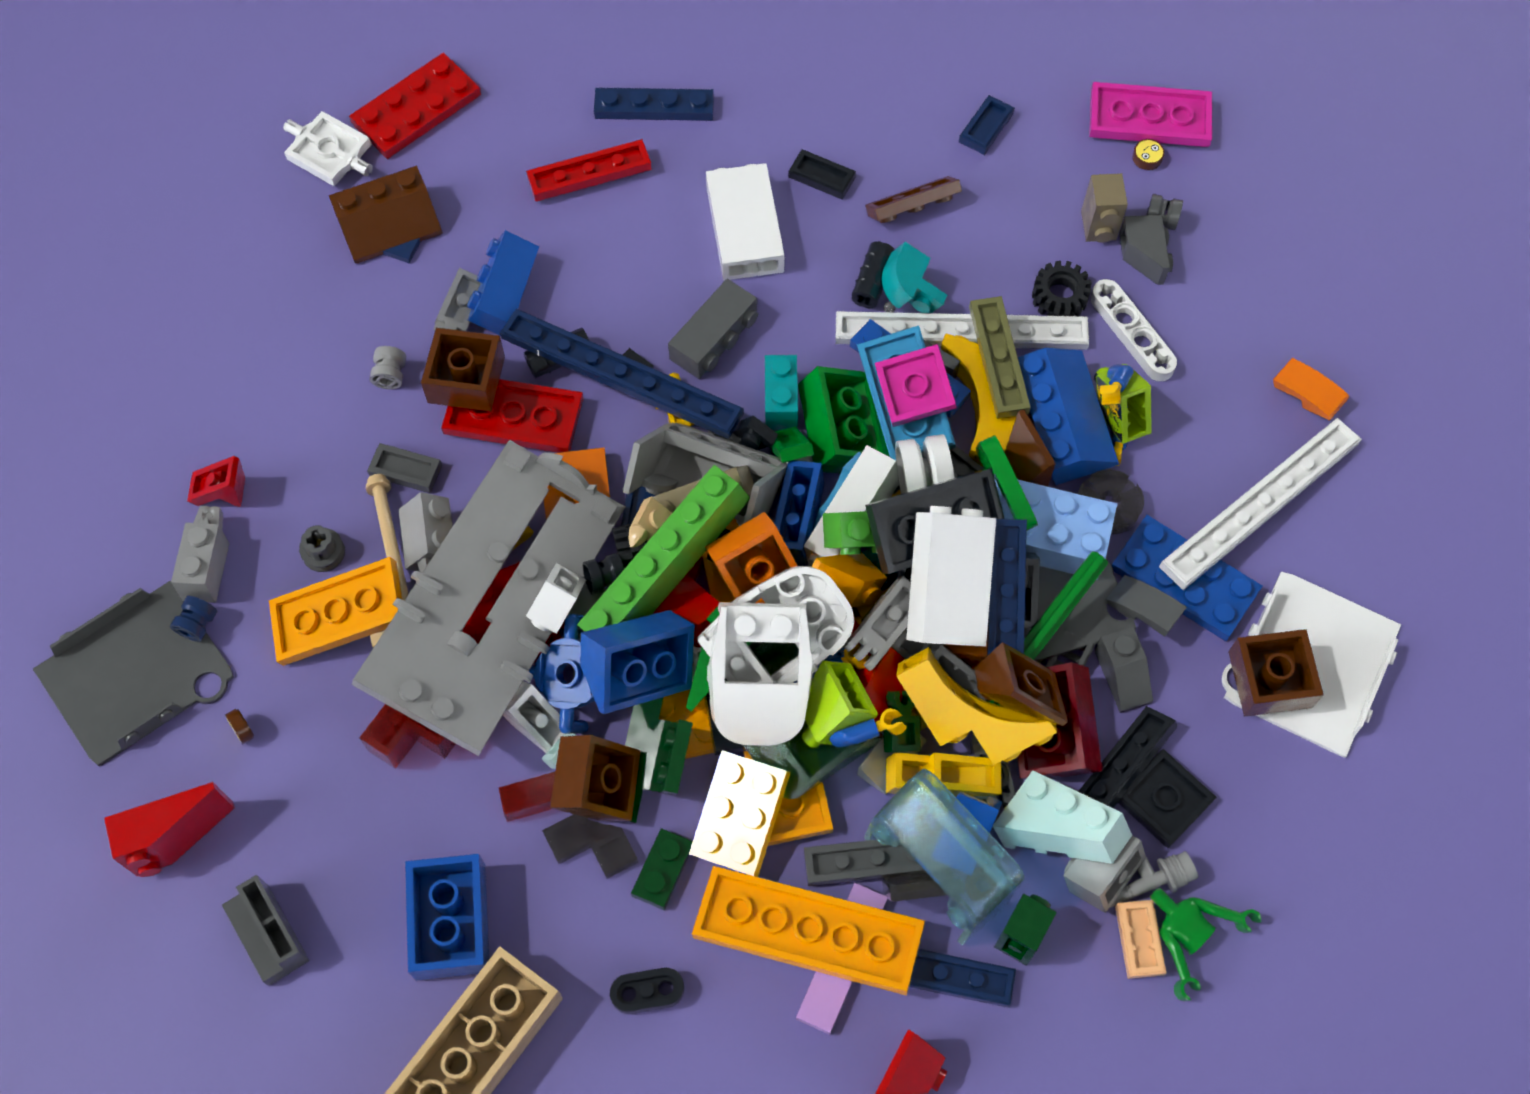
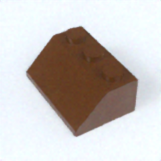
[328,165,443,264]

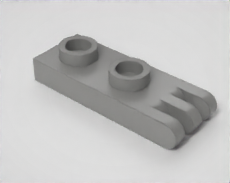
[843,576,911,671]

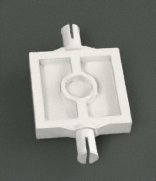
[283,111,373,187]

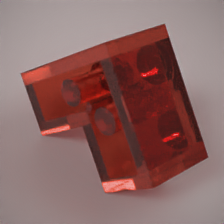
[359,704,456,769]

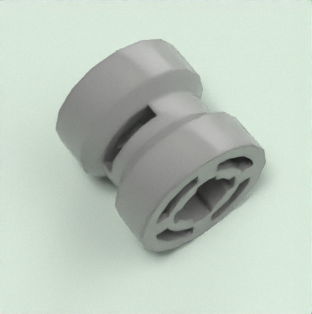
[369,346,406,390]

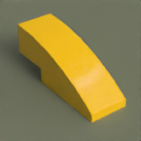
[886,752,1002,797]

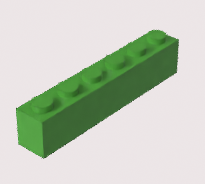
[577,465,750,632]

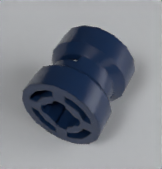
[170,596,217,642]

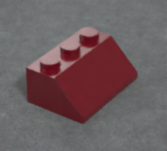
[1018,662,1102,779]

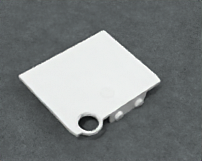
[1221,572,1401,758]

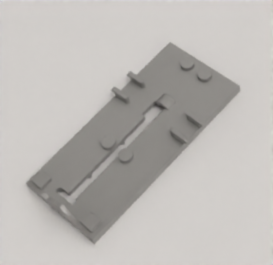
[351,440,625,756]

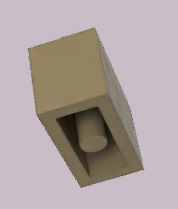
[1081,173,1128,243]

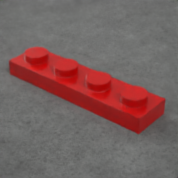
[526,139,652,202]

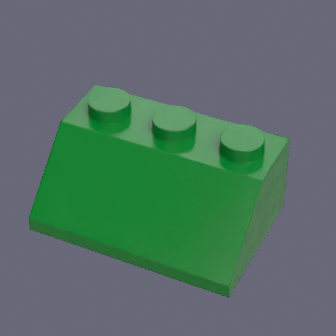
[798,366,889,474]

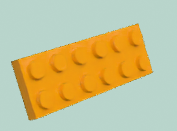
[692,866,925,996]

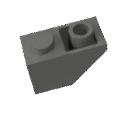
[1119,215,1173,285]

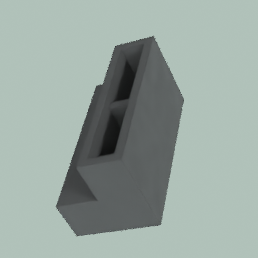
[222,874,310,986]

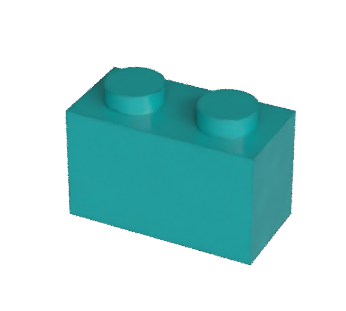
[765,355,798,430]

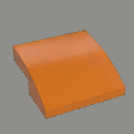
[539,447,610,519]

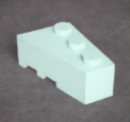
[993,770,1132,864]

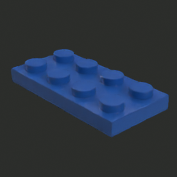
[1111,515,1263,641]

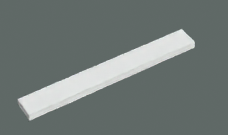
[835,311,1089,350]
[1159,418,1362,590]

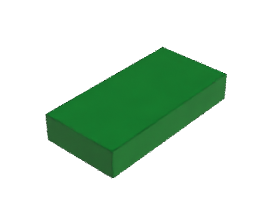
[768,426,814,463]

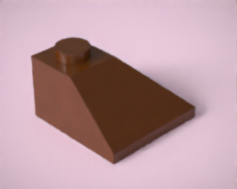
[1004,409,1056,487]
[974,642,1068,726]

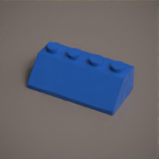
[1018,347,1119,486]

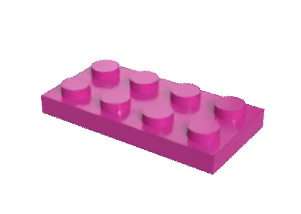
[1089,82,1212,147]

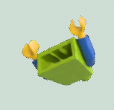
[1094,364,1152,466]
[802,644,907,748]

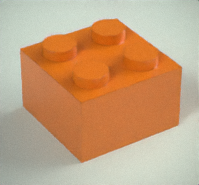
[705,511,798,603]

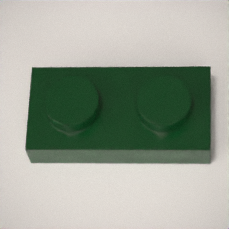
[631,828,693,911]

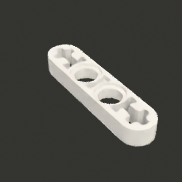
[1091,279,1177,382]

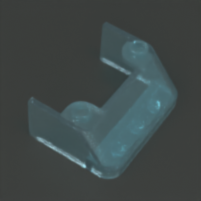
[864,769,1025,946]

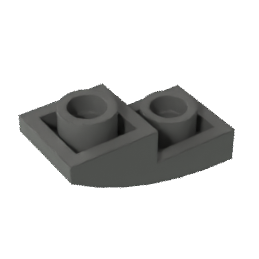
[1106,575,1187,637]

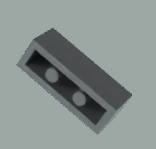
[668,278,758,379]

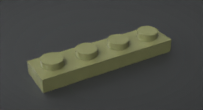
[969,296,1031,419]

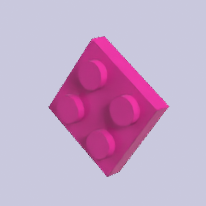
[874,344,957,427]

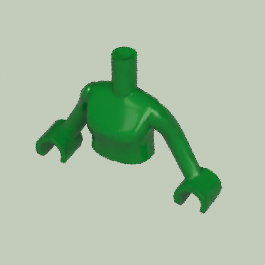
[1150,887,1261,1001]

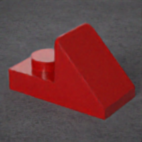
[187,456,245,507]

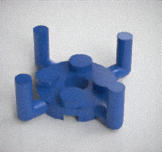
[529,614,595,734]

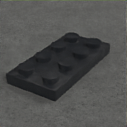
[865,468,1004,574]

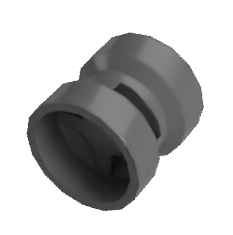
[1146,194,1183,230]

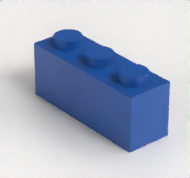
[467,230,539,336]
[774,460,825,566]

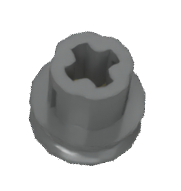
[299,525,345,572]

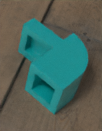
[882,242,948,313]

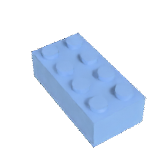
[995,479,1117,580]

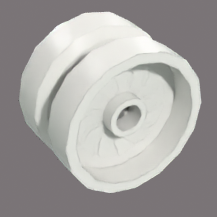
[895,434,955,494]

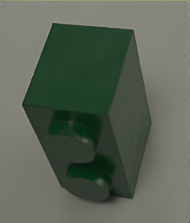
[994,893,1057,966]

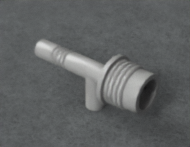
[1110,851,1198,908]

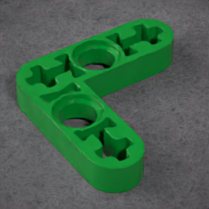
[975,435,1038,531]

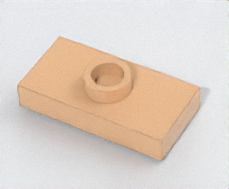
[1115,900,1167,979]

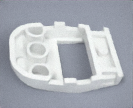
[697,566,854,683]
[707,602,813,746]

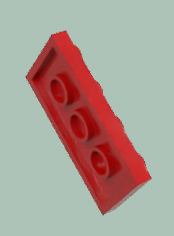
[349,52,481,159]
[441,379,584,453]

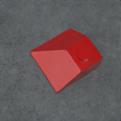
[875,1029,948,1094]

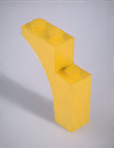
[941,333,1016,468]
[897,647,1057,765]

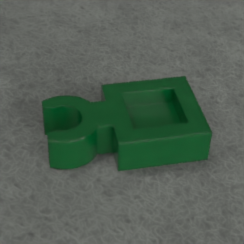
[883,691,921,753]

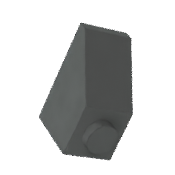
[1094,627,1153,713]

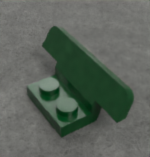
[625,697,693,823]

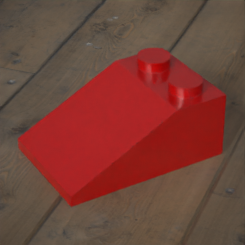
[104,782,234,877]

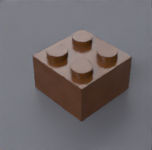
[421,328,505,411]
[1228,629,1324,717]
[550,735,641,821]

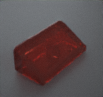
[499,772,555,822]

